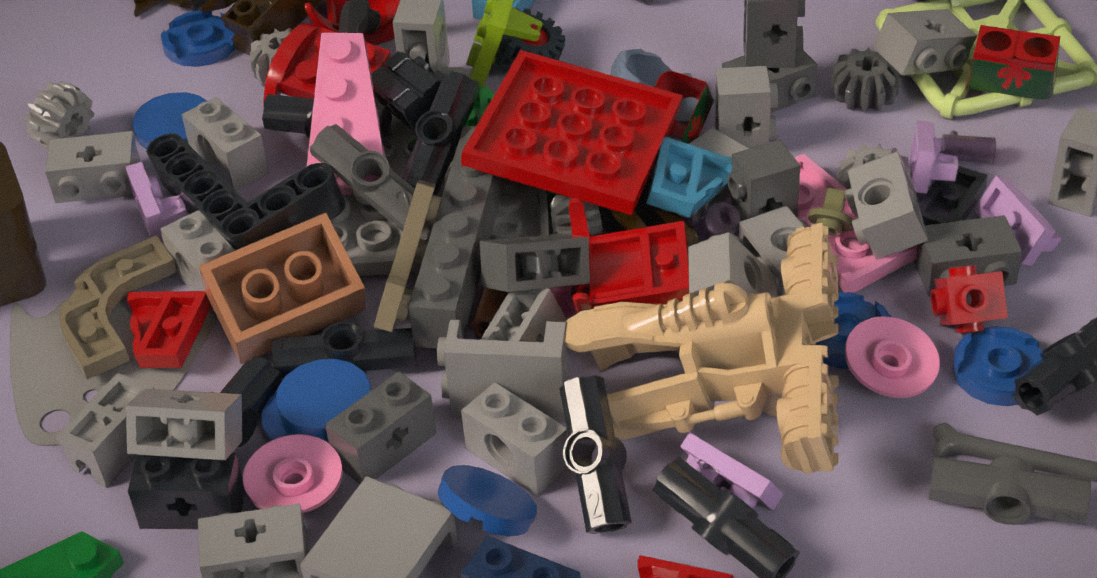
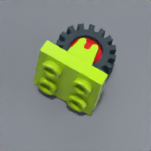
[466,0,566,87]

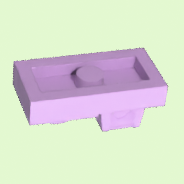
[909,120,958,194]
[125,162,187,245]
[974,175,1061,266]
[680,432,784,511]

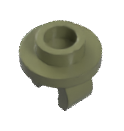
[808,187,853,236]

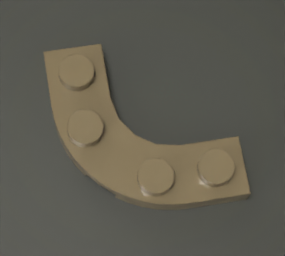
[374,180,441,332]
[60,235,177,380]

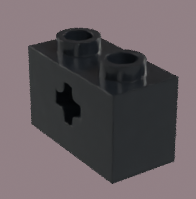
[127,452,245,529]

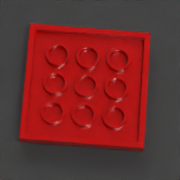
[461,50,683,215]

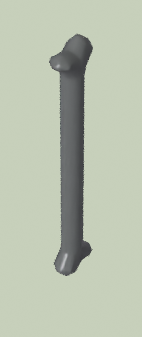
[933,423,1097,482]

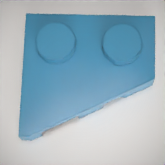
[646,137,732,217]

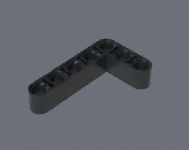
[146,133,346,251]

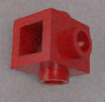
[930,265,1008,333]

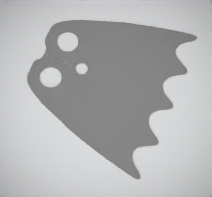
[10,299,218,445]

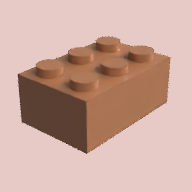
[199,213,366,365]

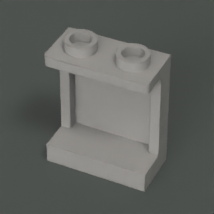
[437,320,569,423]
[300,476,458,578]

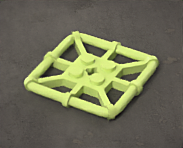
[875,0,1097,119]

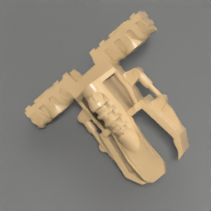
[564,223,839,474]

